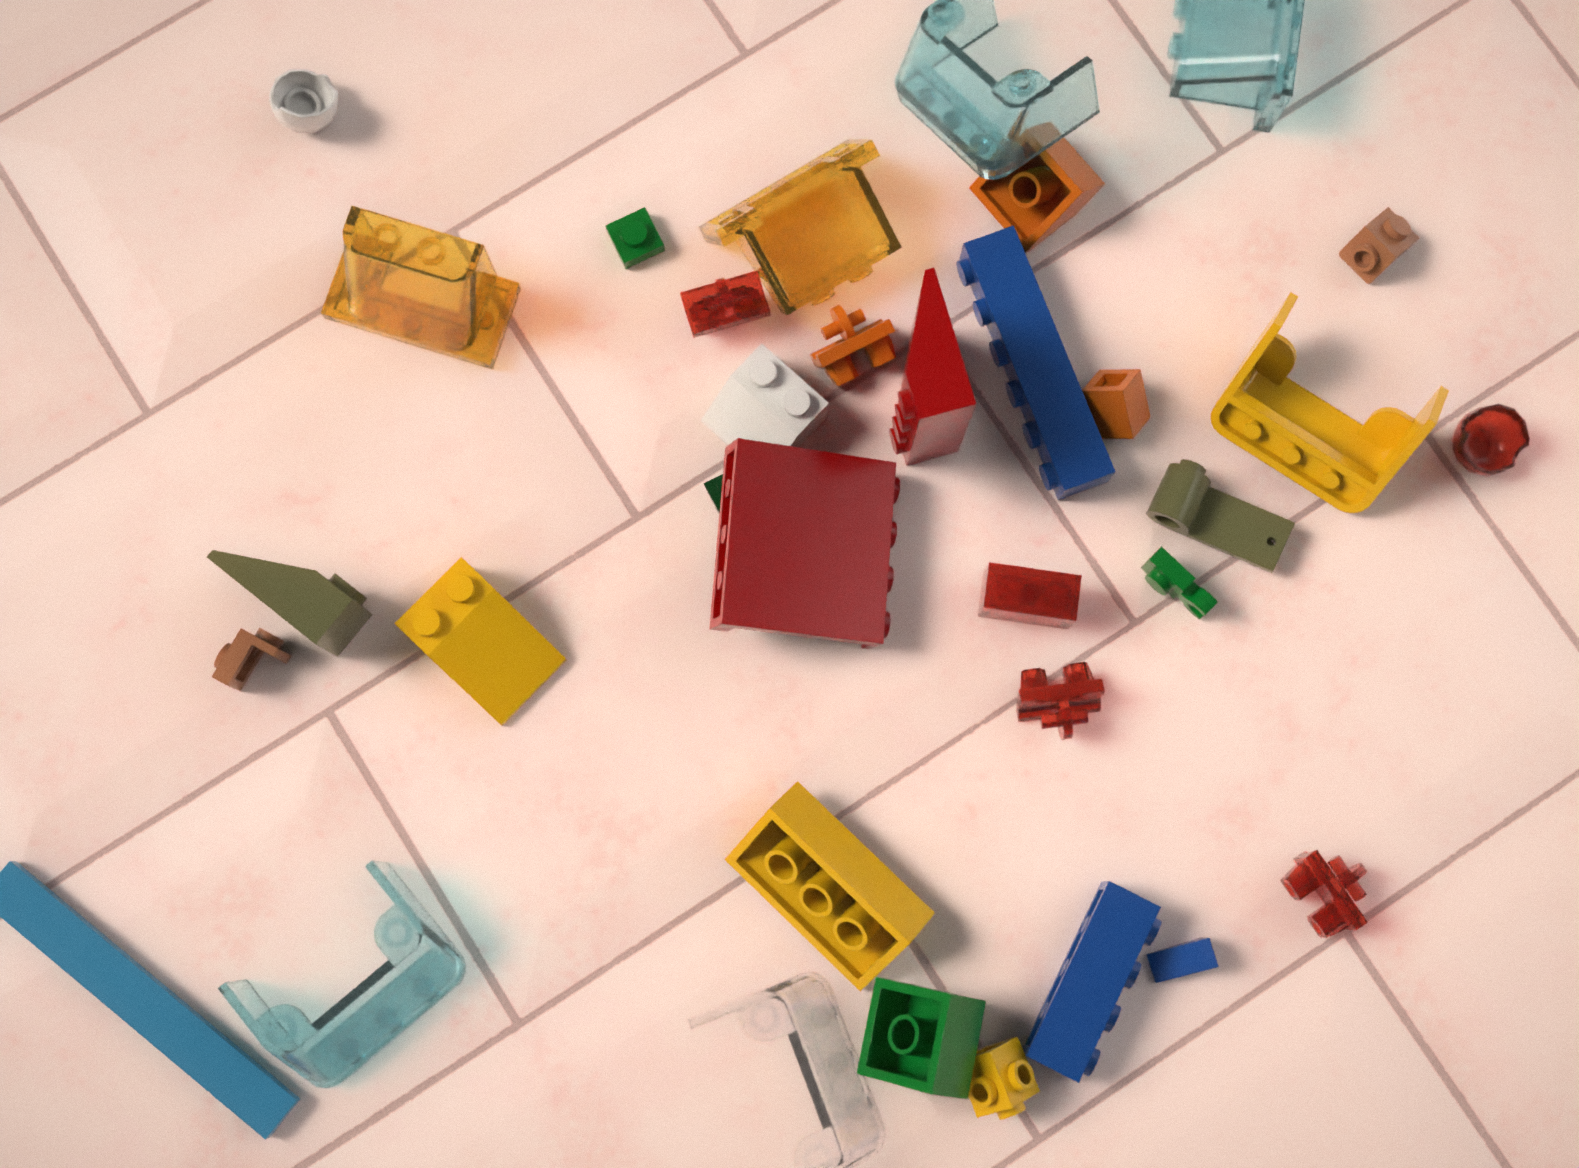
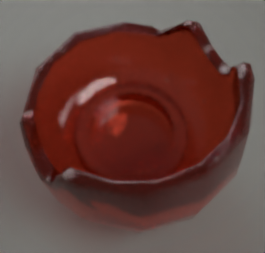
[1452,403,1530,477]

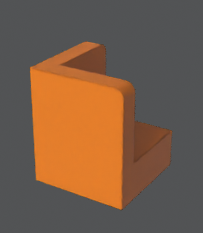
[1082,369,1150,439]

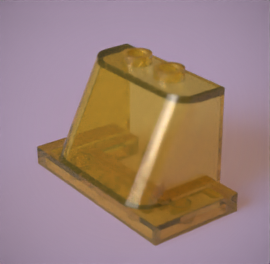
[698,139,902,315]
[321,205,521,370]

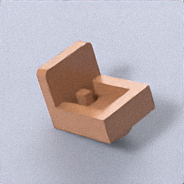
[1339,207,1420,284]
[212,627,292,691]

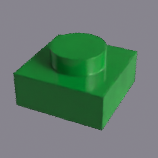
[605,207,665,269]

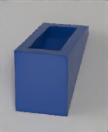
[1146,937,1219,983]

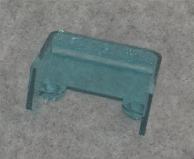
[894,0,1100,180]
[217,860,466,1088]

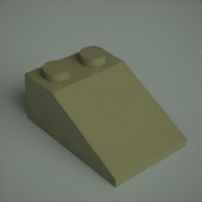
[207,550,373,657]

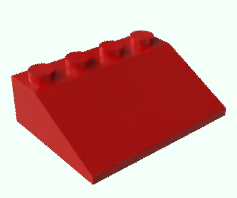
[889,268,977,466]

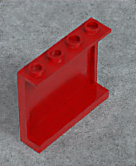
[709,438,900,649]

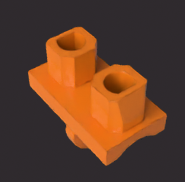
[809,305,896,386]

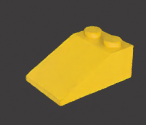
[394,557,567,726]

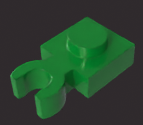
[1141,546,1218,620]

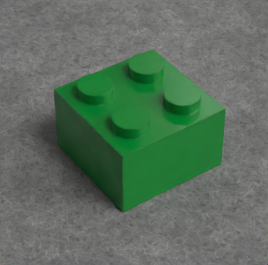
[857,977,986,1099]

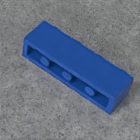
[1022,881,1162,1083]

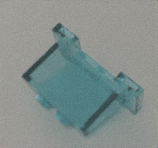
[1167,0,1305,133]

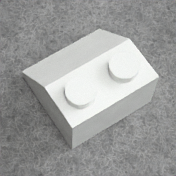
[701,343,829,447]

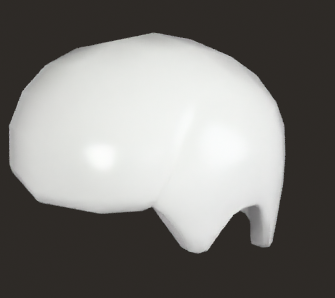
[269,69,338,133]

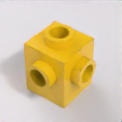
[968,1036,1040,1120]

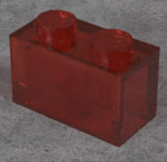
[978,562,1082,629]

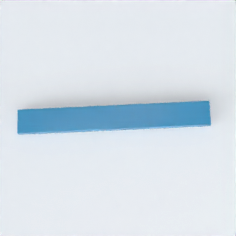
[0,861,301,1140]

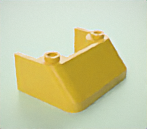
[1211,292,1449,513]

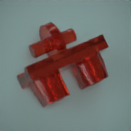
[680,270,771,338]
[1016,662,1105,740]
[1280,850,1368,938]

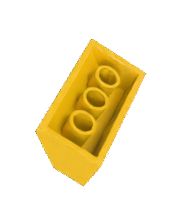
[724,781,935,991]

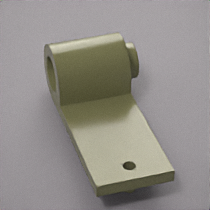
[1146,459,1295,573]

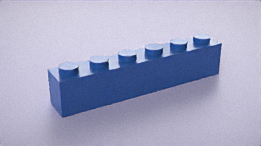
[956,225,1116,500]

